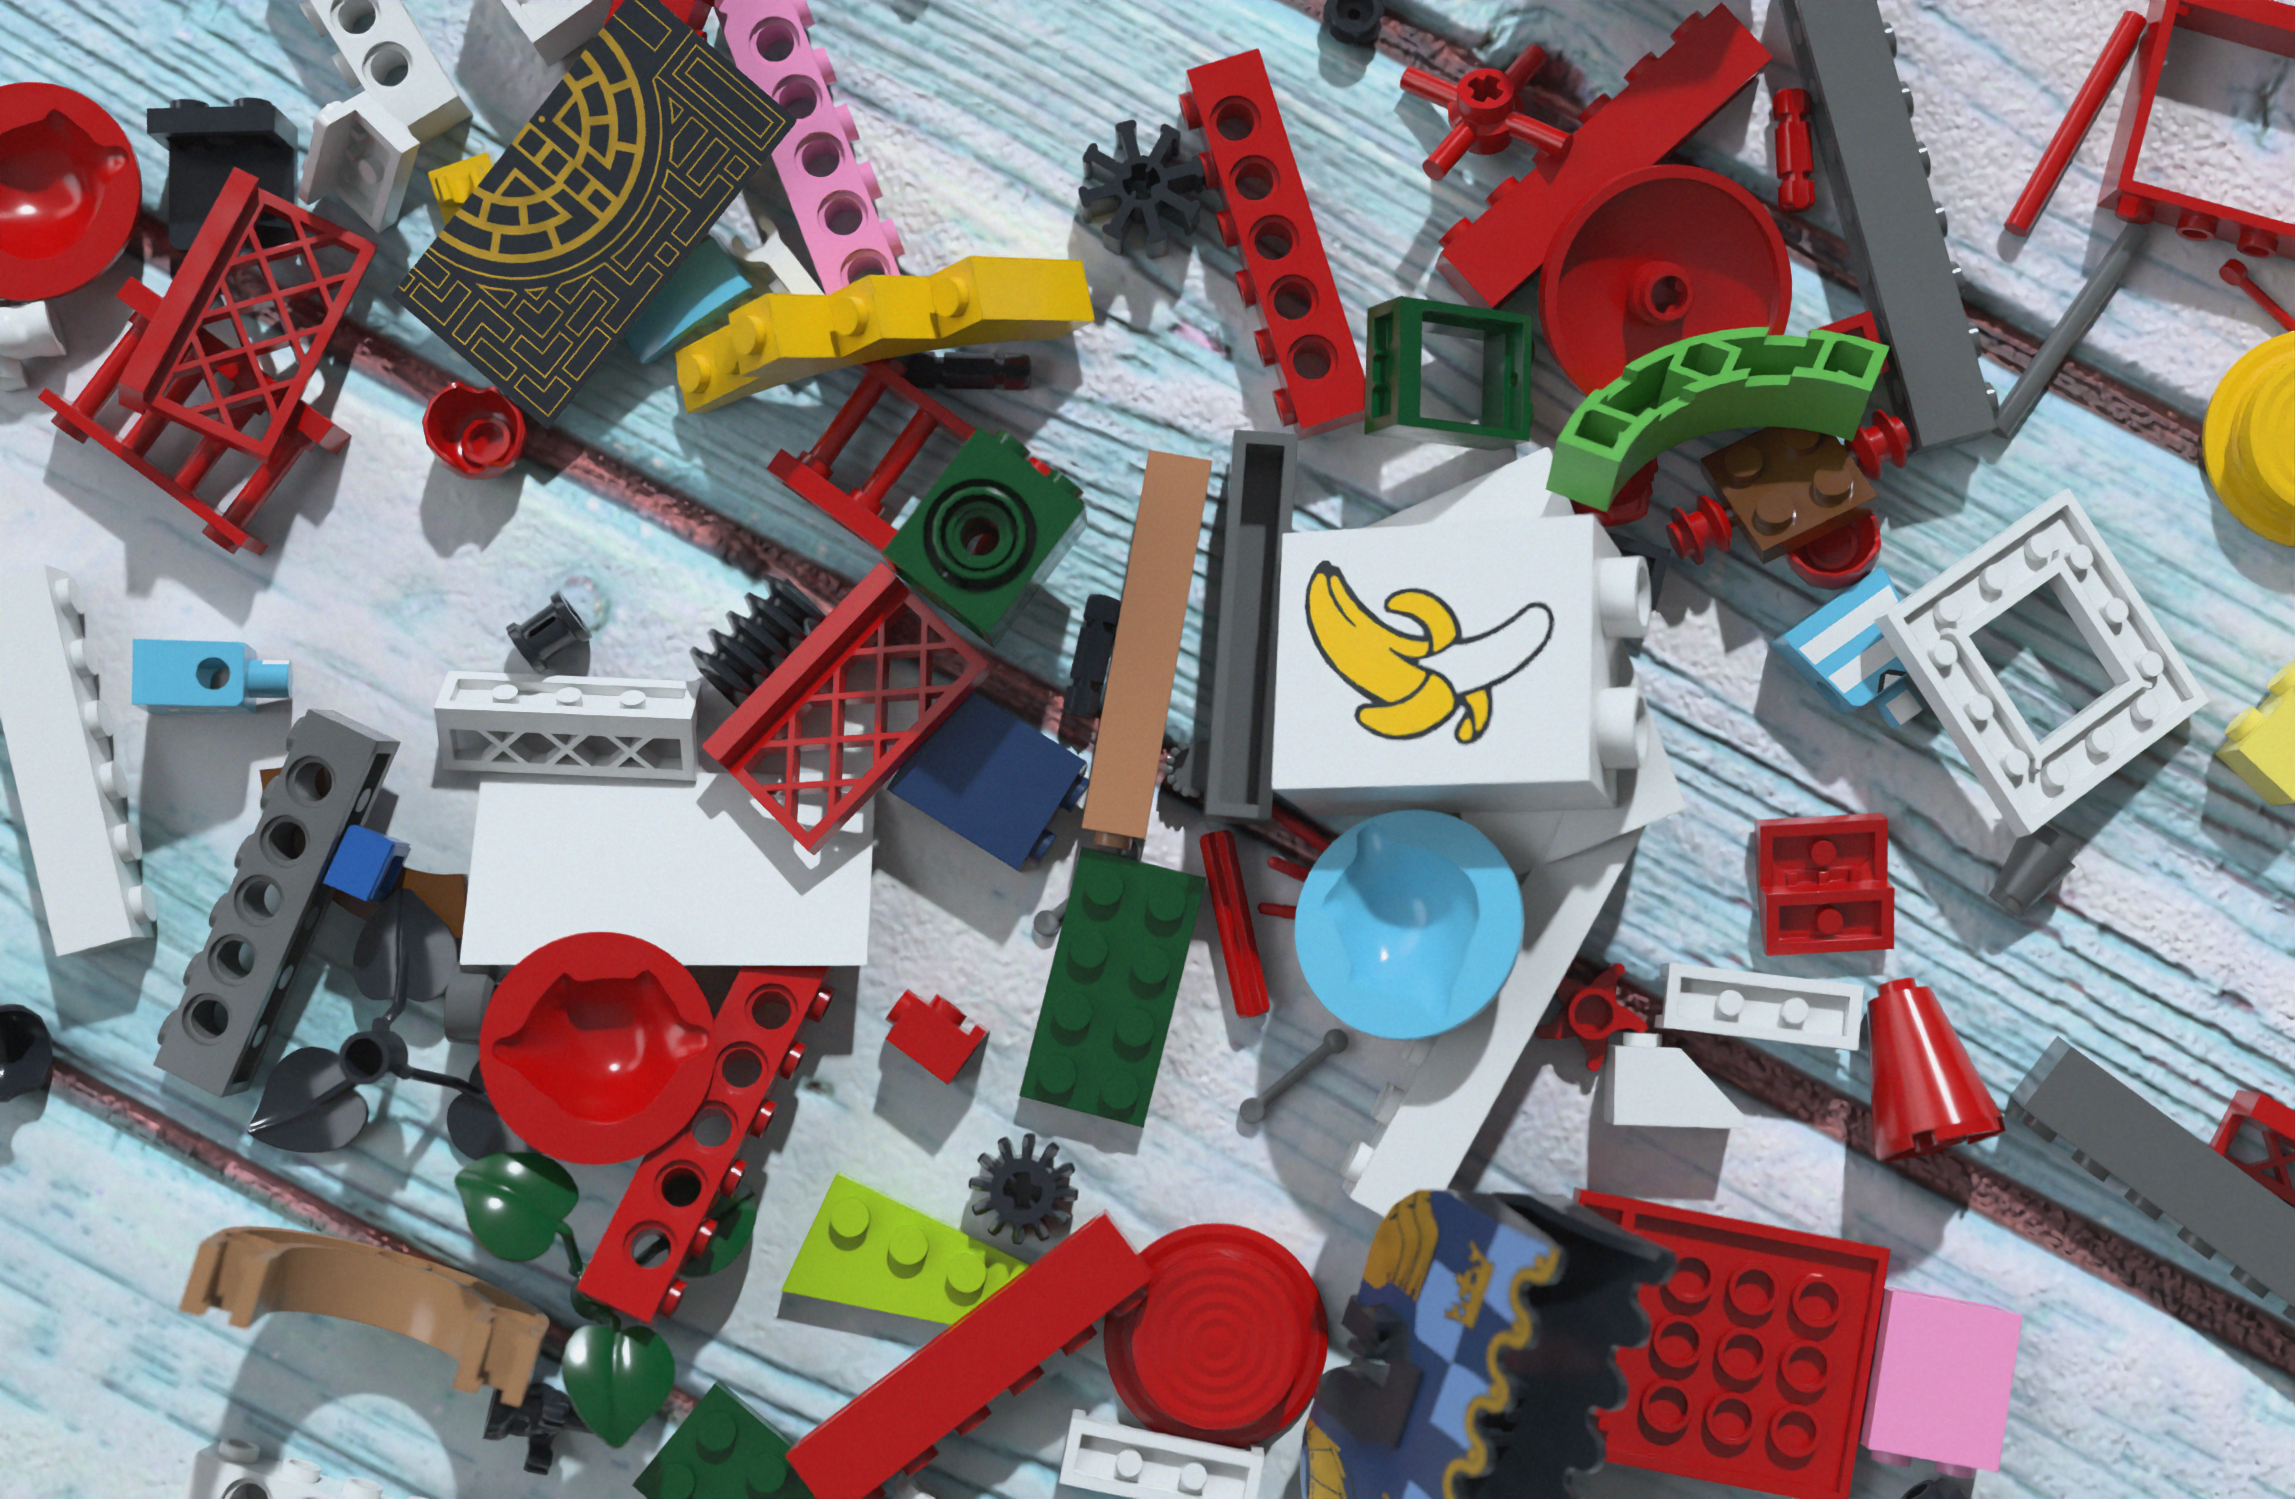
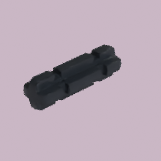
[908,351,1032,390]
[1063,594,1121,719]

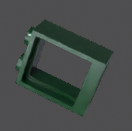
[1364,296,1535,451]

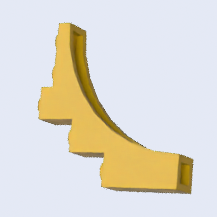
[674,256,1095,413]

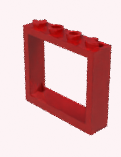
[2096,0,2295,260]

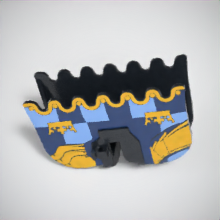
[1300,1189,1677,1499]

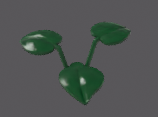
[454,1152,757,1450]

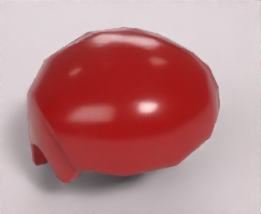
[422,382,529,480]
[1785,513,1881,591]

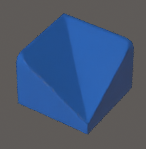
[323,825,411,903]

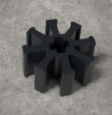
[1078,120,1204,259]

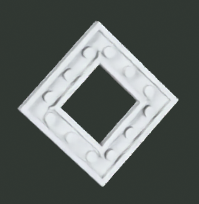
[1874,488,2209,838]

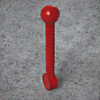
[2219,258,2295,332]

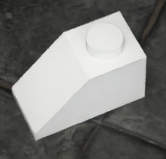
[1604,1033,1745,1129]

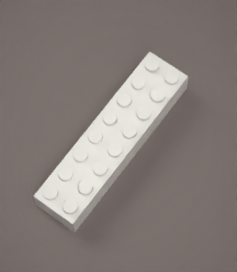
[1338,771,1676,1218]

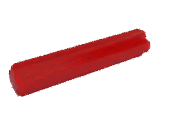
[1199,830,1270,1018]

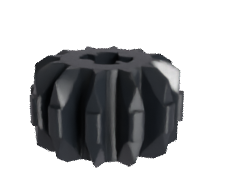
[968,1133,1079,1245]

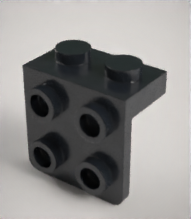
[147,97,298,253]

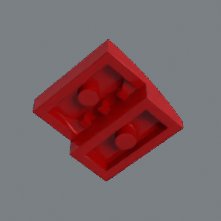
[1754,813,1895,956]

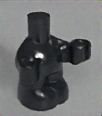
[483,1382,593,1476]

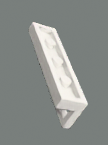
[434,671,703,780]

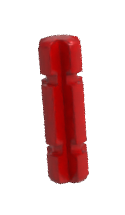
[1772,88,1815,213]

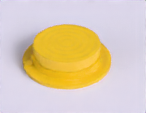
[2202,331,2295,548]

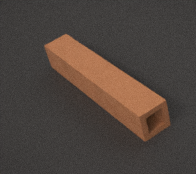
[1082,450,1212,851]

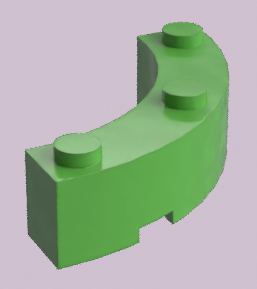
[1545,327,1890,512]

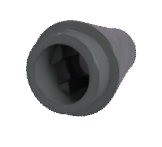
[1988,824,2080,918]

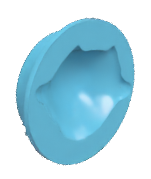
[1295,809,1524,1041]

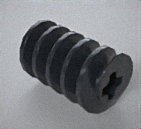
[689,574,827,708]

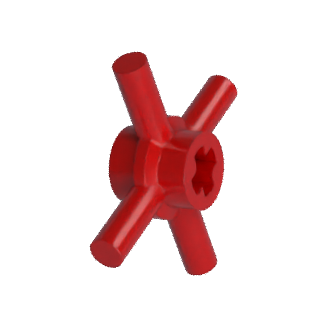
[1400,44,1573,181]

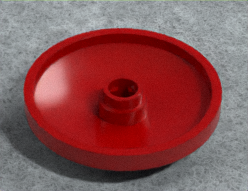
[1538,164,1792,398]

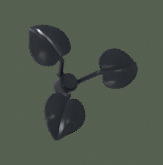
[247,888,544,1161]

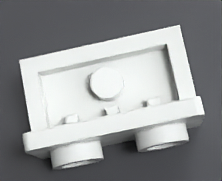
[298,90,420,233]

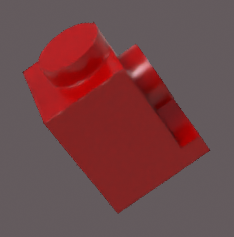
[885,989,990,1085]

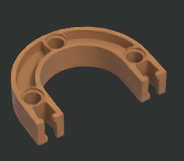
[178,1226,549,1407]

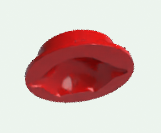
[0,82,143,302]
[479,931,716,1165]
[1103,1223,1328,1448]

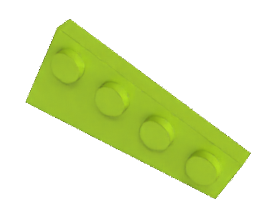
[781,1172,1032,1325]

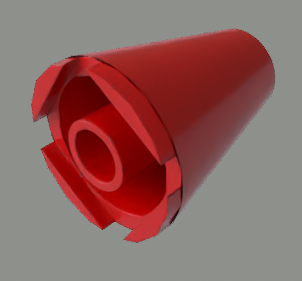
[1867,978,2006,1162]

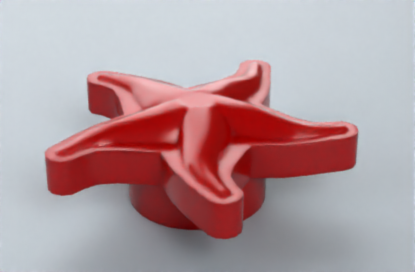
[1534,963,1647,1072]

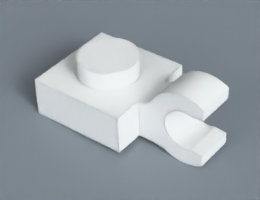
[731,215,825,295]

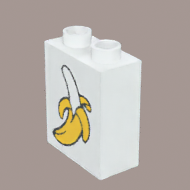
[1272,514,1651,816]

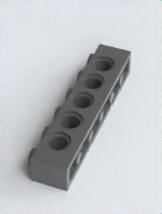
[153,709,401,1098]

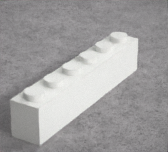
[0,564,157,957]

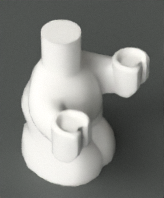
[0,298,68,392]

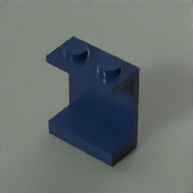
[887,680,1090,873]

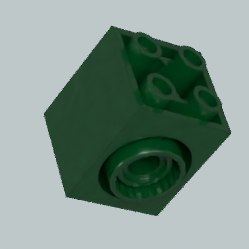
[881,426,1088,648]

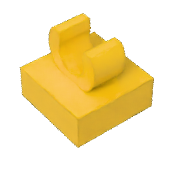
[427,152,494,226]

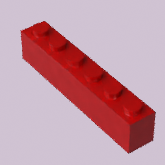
[1435,2,1773,310]
[785,1208,1153,1499]

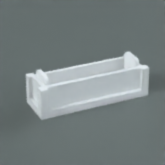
[1654,963,1864,1051]
[1059,1408,1265,1499]

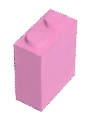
[1858,1286,2023,1479]

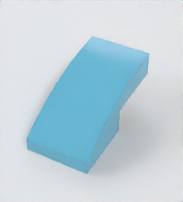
[624,237,754,364]

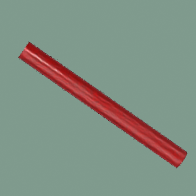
[2003,11,2147,237]

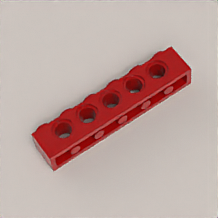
[1178,48,1366,441]
[576,966,836,1330]

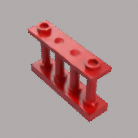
[38,276,352,556]
[766,357,1052,556]

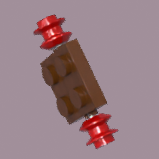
[1666,410,1912,565]

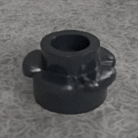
[1323,0,1385,45]

